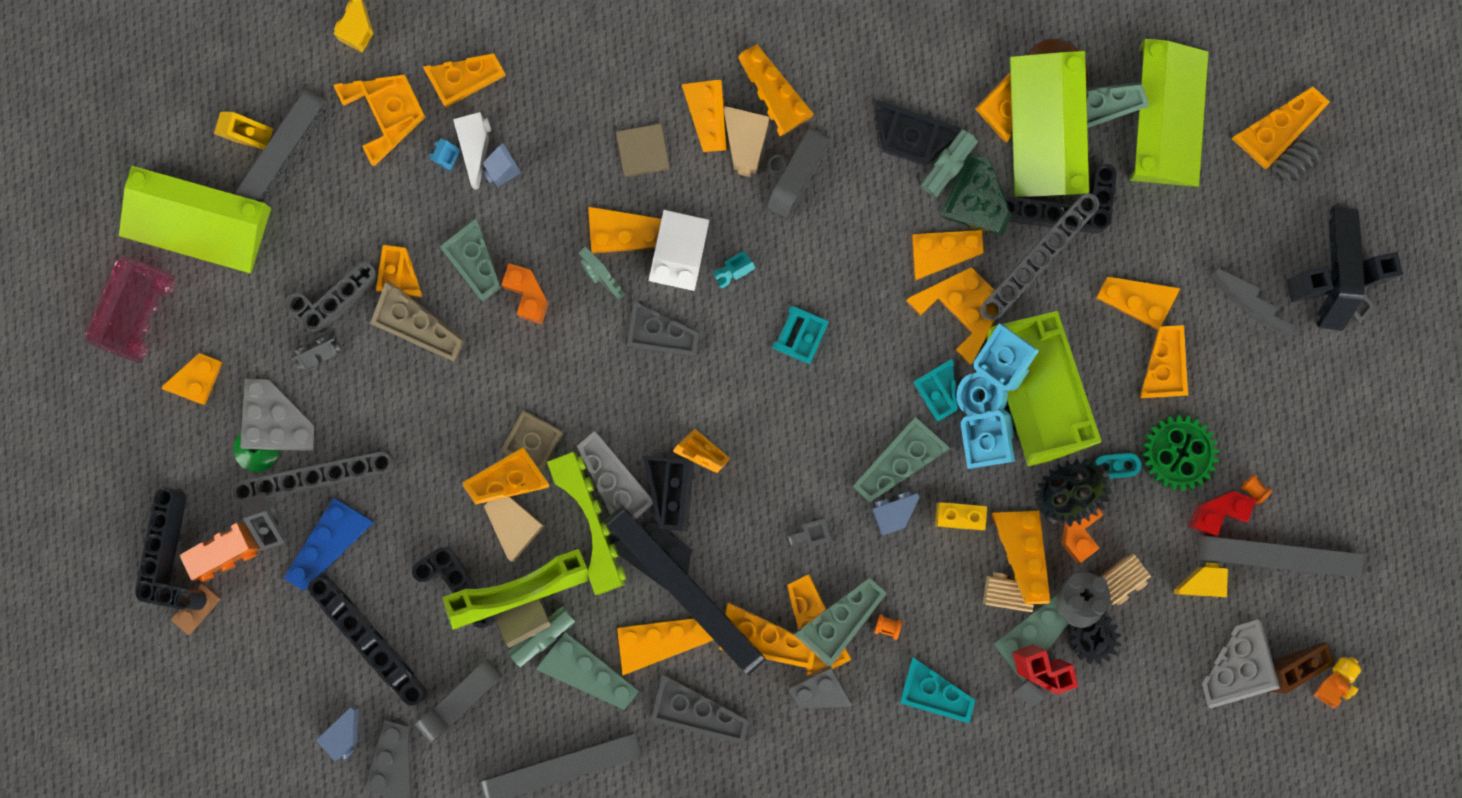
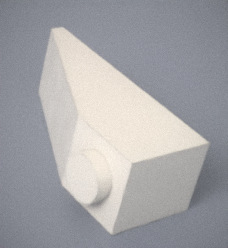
[453,112,491,190]

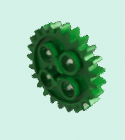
[1141,415,1220,491]

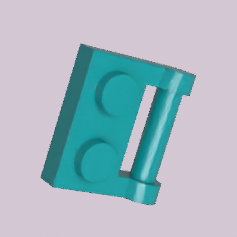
[772,306,829,365]

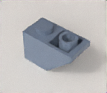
[872,491,919,536]

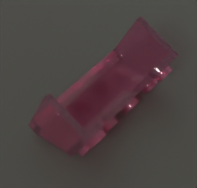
[85,256,176,363]

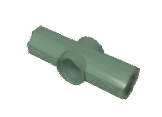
[920,129,978,198]
[508,606,576,667]

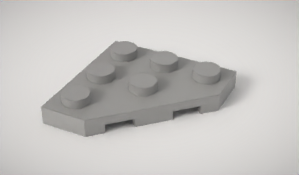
[240,379,315,451]
[1202,619,1280,708]

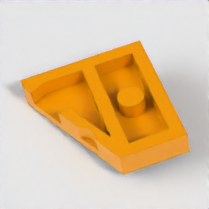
[376,245,422,297]
[162,353,223,405]
[673,429,730,473]

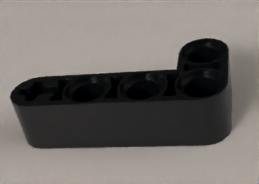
[412,548,495,628]

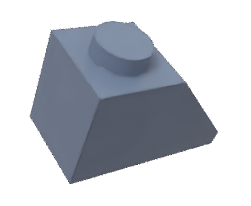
[483,144,521,187]
[316,705,359,761]

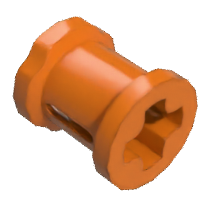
[1240,474,1273,505]
[874,614,903,640]

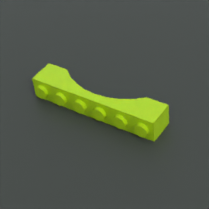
[547,452,627,595]
[442,549,588,630]

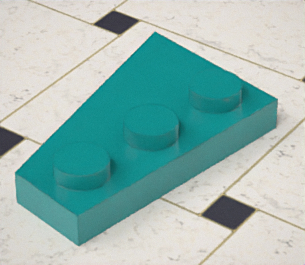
[899,657,975,723]

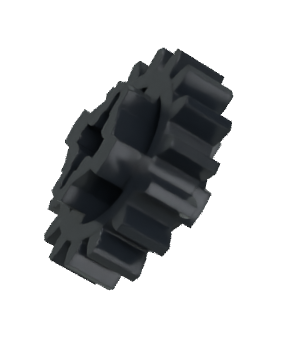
[1068,615,1121,664]

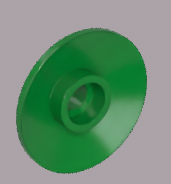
[233,433,280,472]

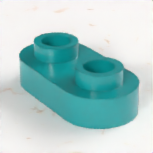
[1094,453,1141,479]

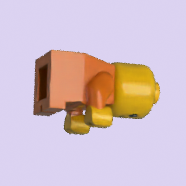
[1313,657,1361,709]

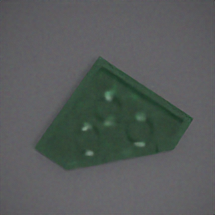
[940,154,1012,236]

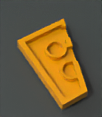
[423,53,506,108]
[681,80,726,152]
[912,230,984,281]
[1096,277,1180,330]
[1139,325,1188,398]
[463,447,549,505]

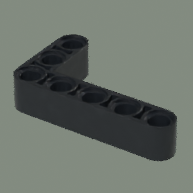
[995,163,1117,234]
[1317,205,1365,331]
[135,487,207,611]

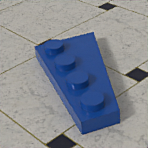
[284,498,375,591]

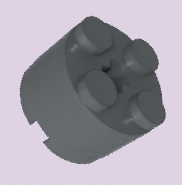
[1056,572,1111,628]

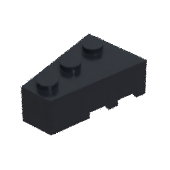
[643,456,694,532]

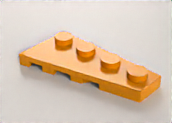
[1232,87,1330,170]
[991,511,1050,605]
[787,574,852,675]
[719,602,815,669]
[617,618,713,675]

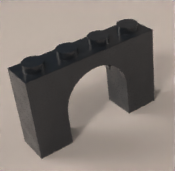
[1286,251,1403,302]

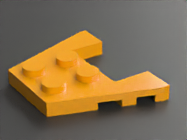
[333,75,426,166]
[906,267,997,365]

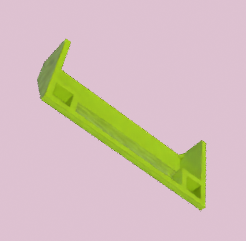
[1129,39,1208,187]
[1010,51,1089,197]
[119,166,271,274]
[986,311,1101,466]

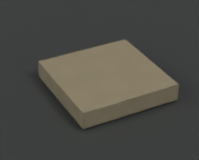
[616,123,670,178]
[501,410,564,473]
[495,599,551,648]

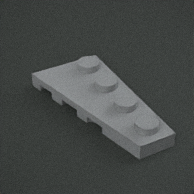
[577,431,653,519]

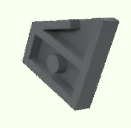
[788,666,852,708]

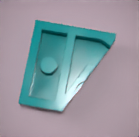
[913,359,958,422]

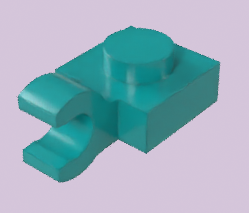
[712,251,756,288]

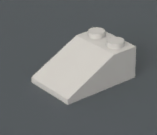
[649,210,709,291]

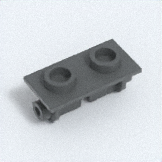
[291,333,342,370]

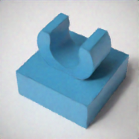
[429,138,461,170]

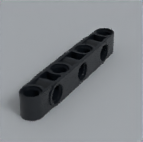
[308,577,426,706]

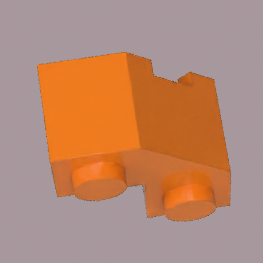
[502,263,549,325]
[1061,508,1103,563]

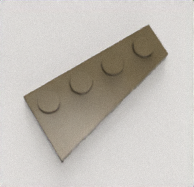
[370,280,465,362]

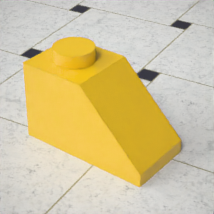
[214,112,273,150]
[1174,563,1228,597]

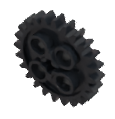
[1035,458,1112,527]

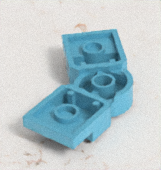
[957,323,1039,469]

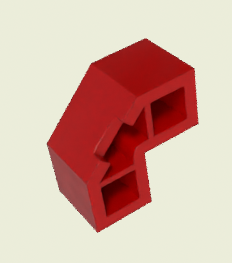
[1188,491,1256,536]
[1012,644,1078,695]

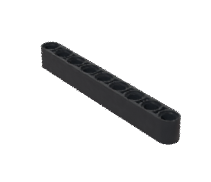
[604,505,766,676]

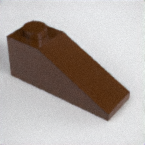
[1269,642,1334,693]

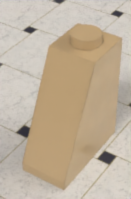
[724,106,770,177]
[484,496,545,561]

